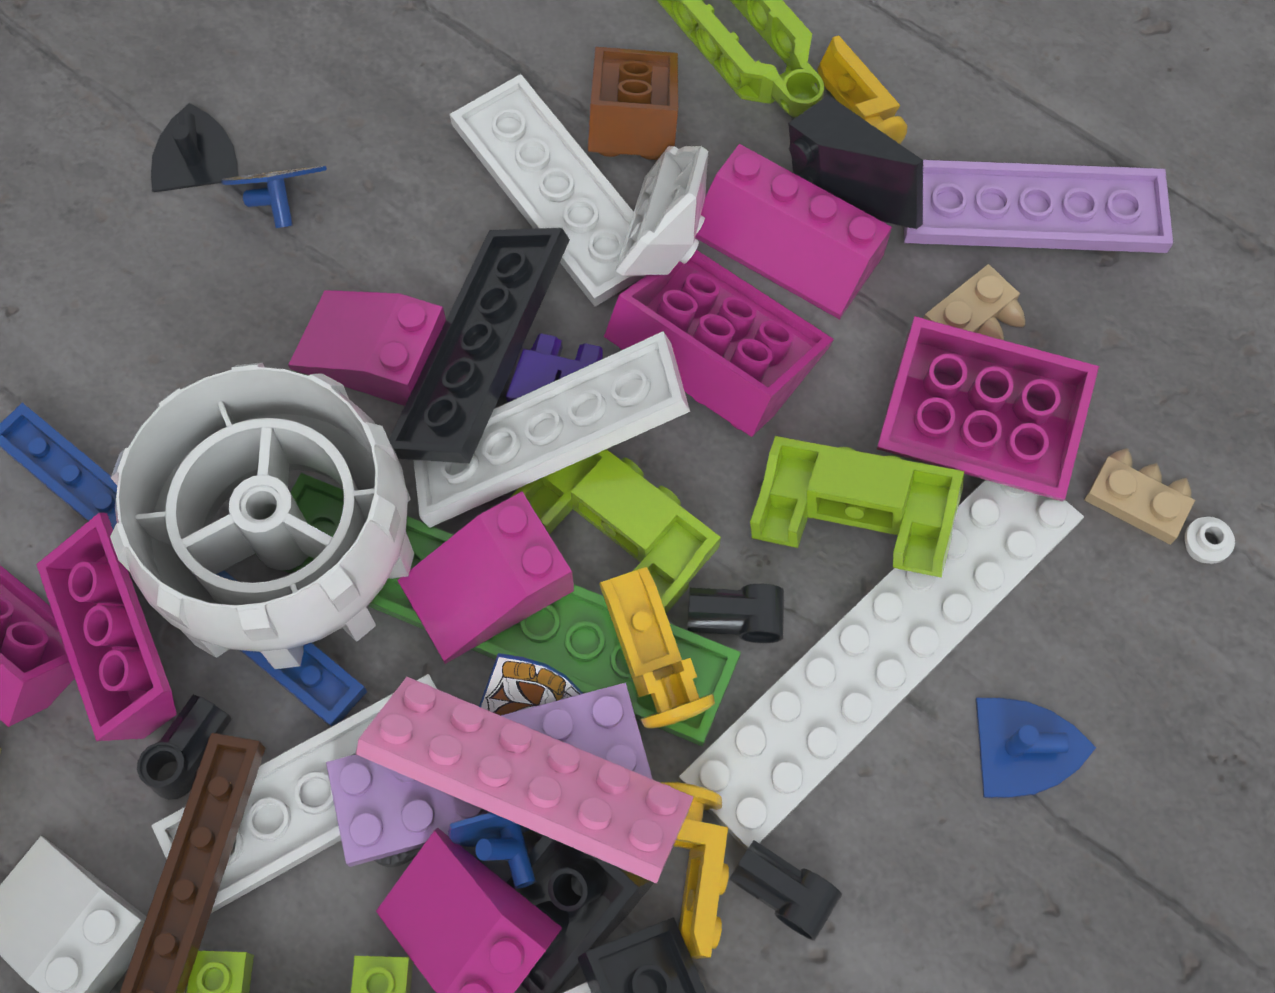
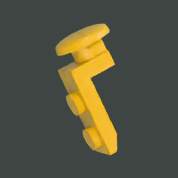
[817,35,907,144]
[599,567,715,728]
[660,782,729,959]

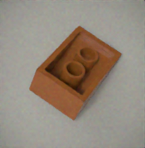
[588,47,678,160]

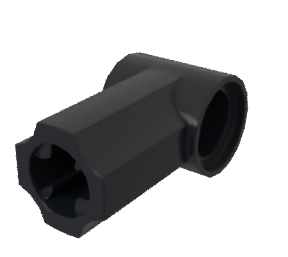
[687,583,784,643]
[137,694,232,800]
[729,840,842,941]

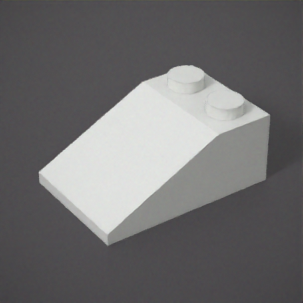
[0,836,147,993]

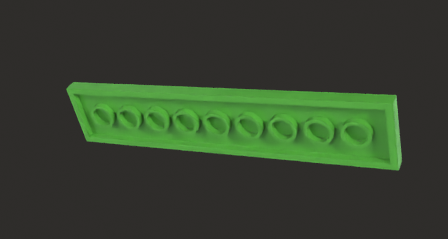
[256,473,741,747]

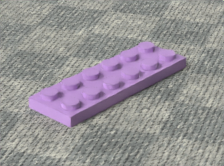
[904,160,1173,253]
[326,682,652,867]

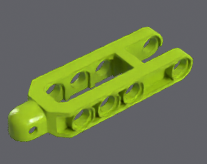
[657,0,824,118]

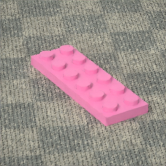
[356,677,694,884]

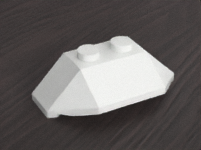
[615,146,708,276]

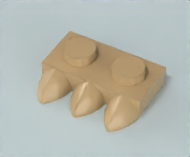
[923,264,1025,340]
[1084,448,1195,545]

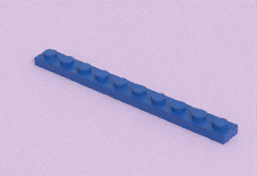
[0,402,367,727]

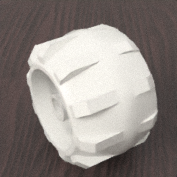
[110,363,414,669]

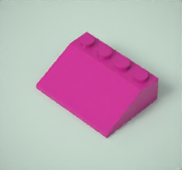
[604,250,834,437]
[877,316,1099,501]

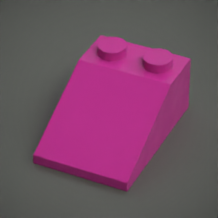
[288,290,446,406]
[398,492,574,664]
[376,828,562,993]

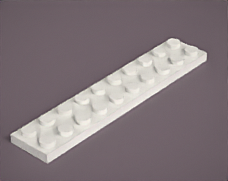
[678,480,1084,850]

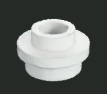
[1184,517,1235,564]

